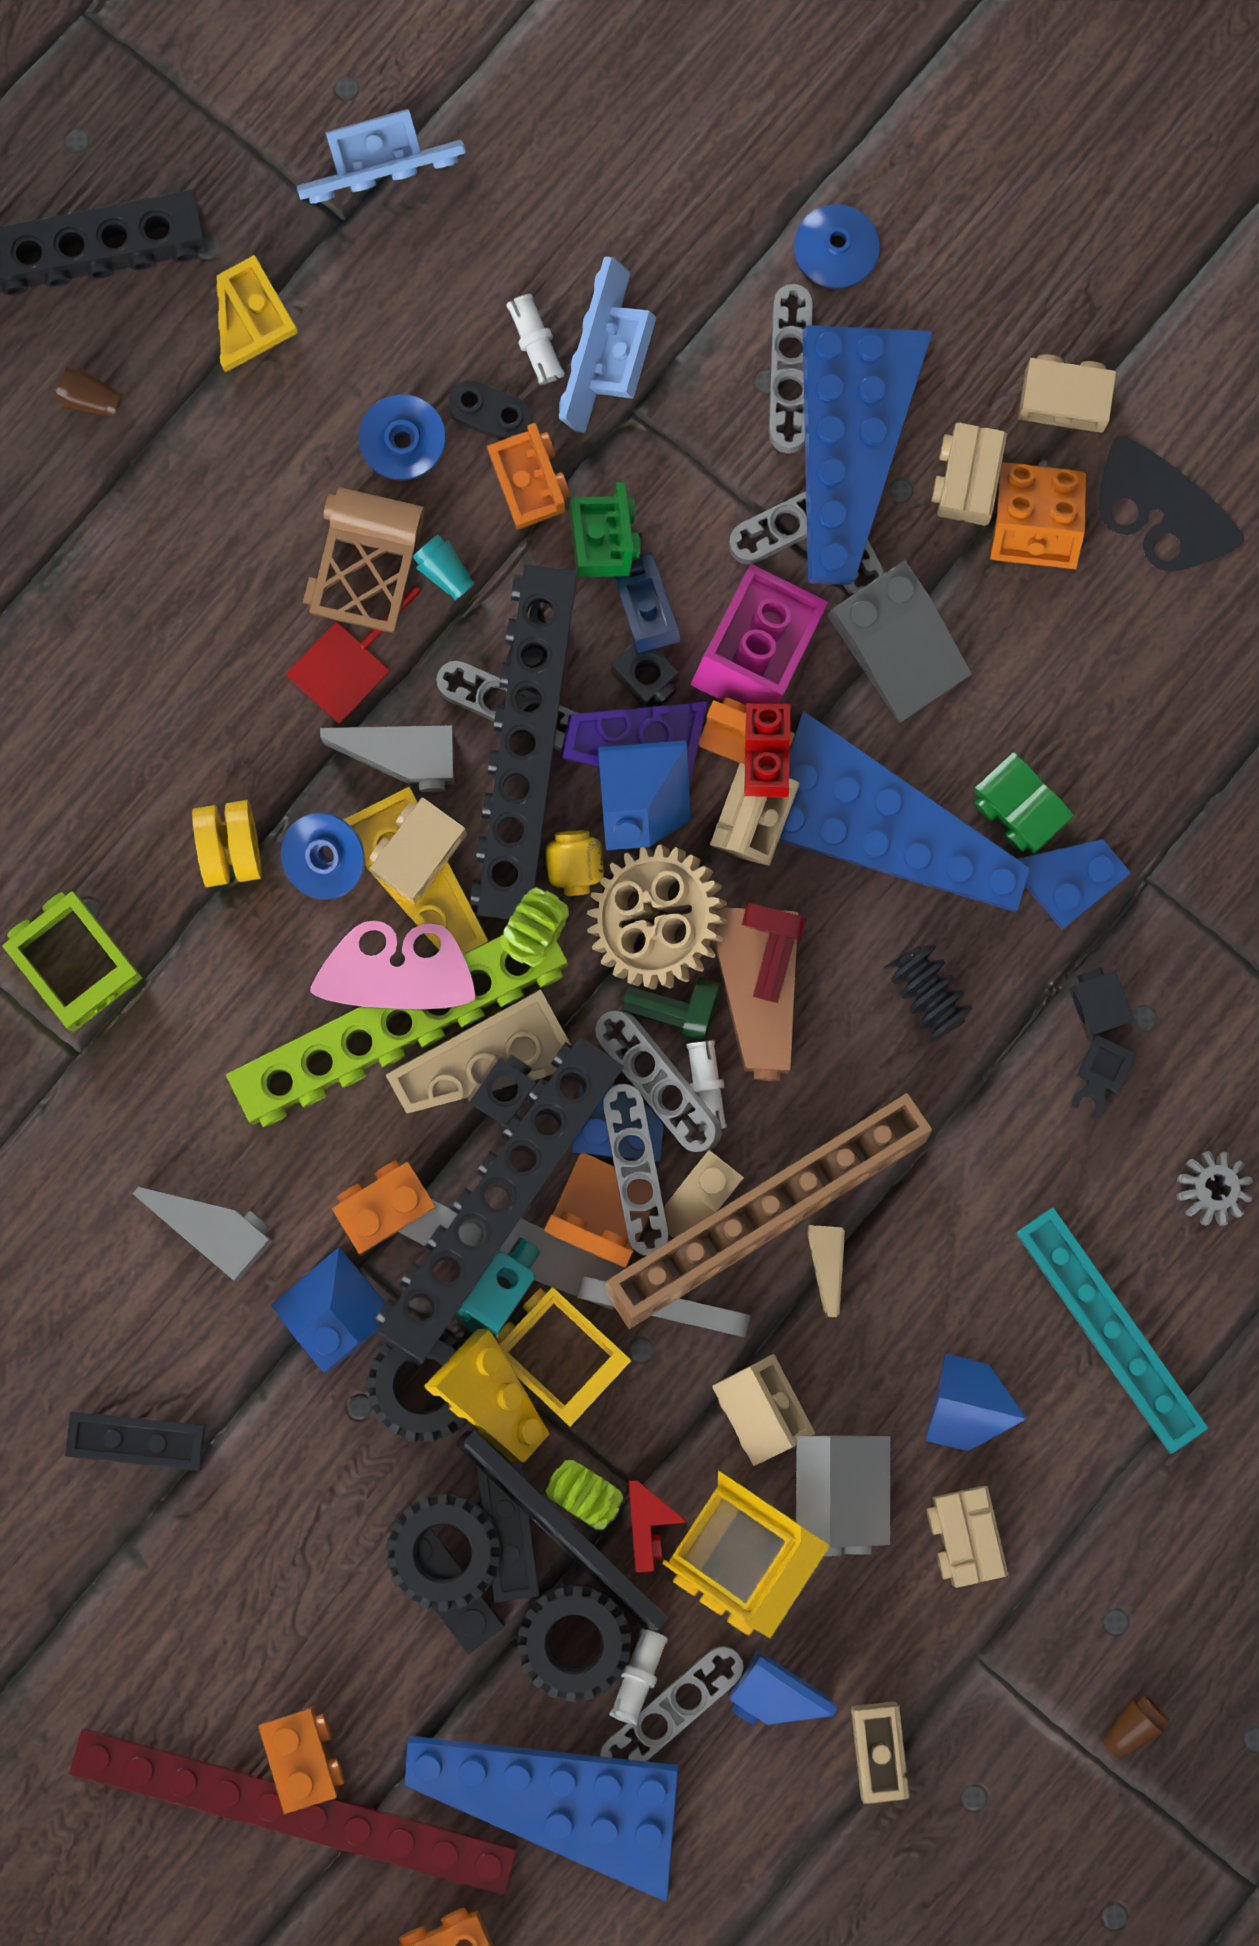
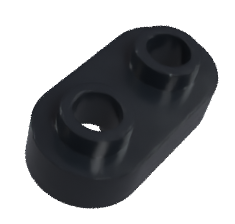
[448,380,532,441]

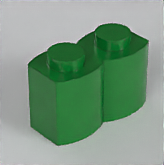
[973,752,1074,855]

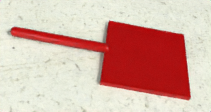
[285,585,421,725]

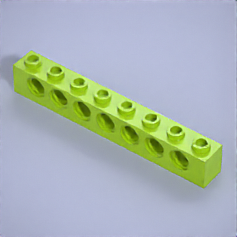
[226,935,568,1128]

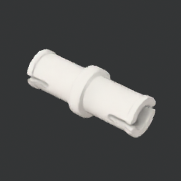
[506,294,565,385]
[686,1040,727,1132]
[610,1629,668,1725]

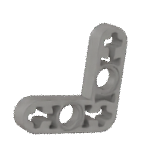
[729,491,885,596]

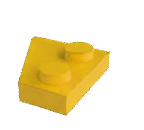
[217,255,298,373]

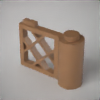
[303,487,425,634]

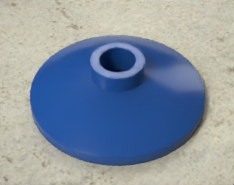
[794,204,880,289]
[358,394,445,480]
[281,813,365,900]

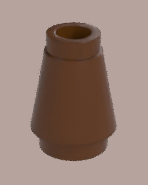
[54,367,122,418]
[1102,1694,1169,1760]

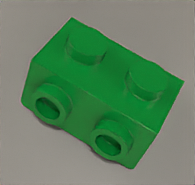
[569,482,640,577]

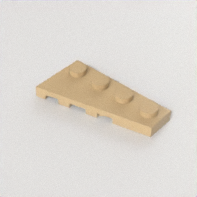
[385,989,571,1114]

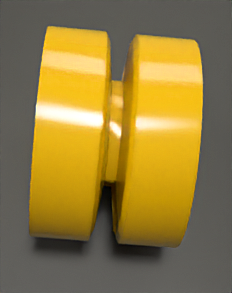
[192,800,262,888]

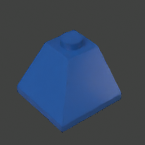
[598,741,691,850]
[271,1247,386,1373]
[728,1650,837,1725]

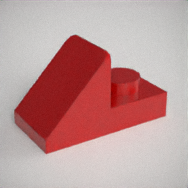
[629,1480,686,1573]

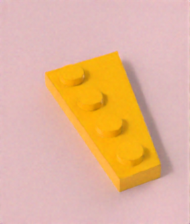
[344,787,489,955]

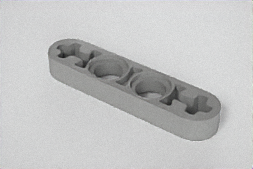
[769,284,812,454]
[436,661,579,751]
[595,1011,722,1152]
[604,1084,668,1256]
[577,1276,751,1337]
[600,1645,743,1761]

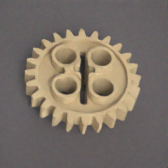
[587,845,727,989]

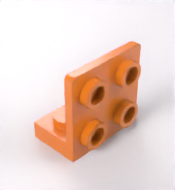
[990,462,1086,569]
[544,1153,653,1269]

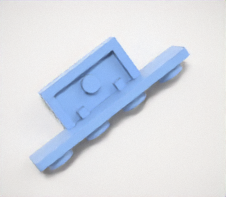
[296,109,466,203]
[559,257,657,433]

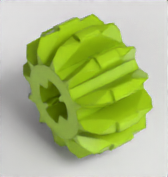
[501,888,569,967]
[545,1460,623,1530]

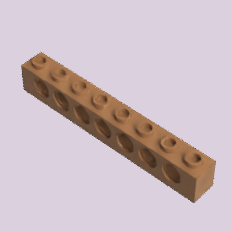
[605,1093,932,1329]

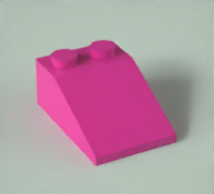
[690,564,828,705]

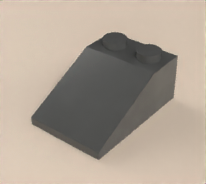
[827,560,972,723]

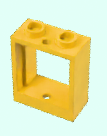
[495,1287,631,1427]

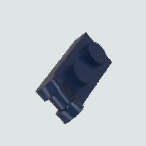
[613,552,681,653]

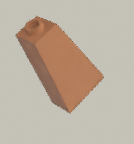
[713,908,798,1081]

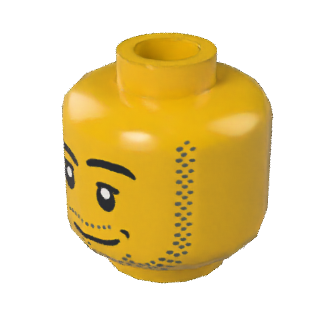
[545,830,604,896]

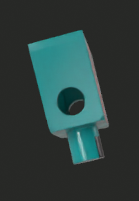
[453,1237,541,1337]

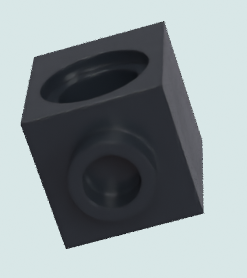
[611,642,679,708]
[1069,967,1134,1039]
[467,1054,536,1127]

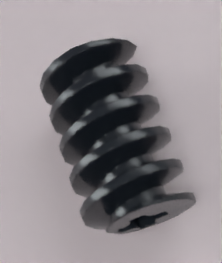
[884,944,973,1043]

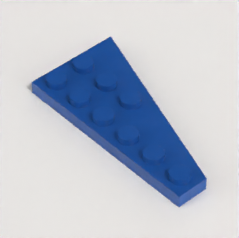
[802,325,932,584]
[779,711,1030,913]
[405,1736,679,1902]

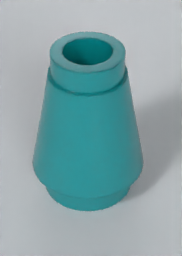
[412,535,475,601]

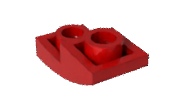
[744,703,790,797]

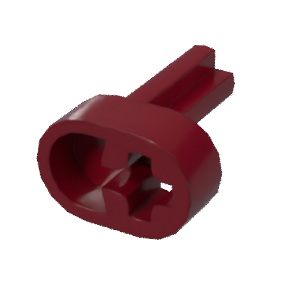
[741,903,807,1003]

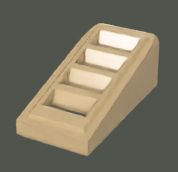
[807,1225,845,1318]

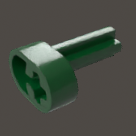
[621,976,721,1041]

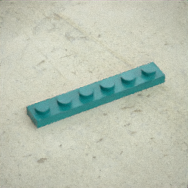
[1015,1207,1208,1454]

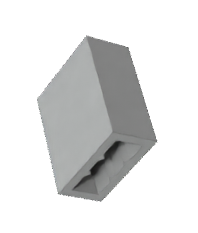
[796,1435,890,1556]

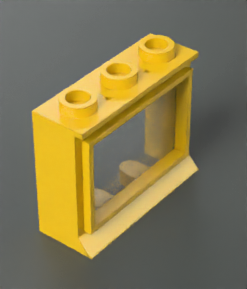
[662,1470,830,1638]

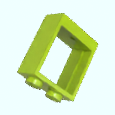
[2,891,143,1033]

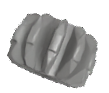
[1177,1151,1253,1226]

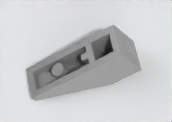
[320,726,455,793]
[132,1187,273,1282]

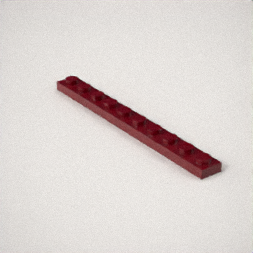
[69,1728,517,1895]

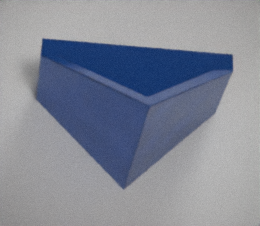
[925,1354,1027,1451]

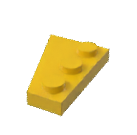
[424,1329,550,1463]

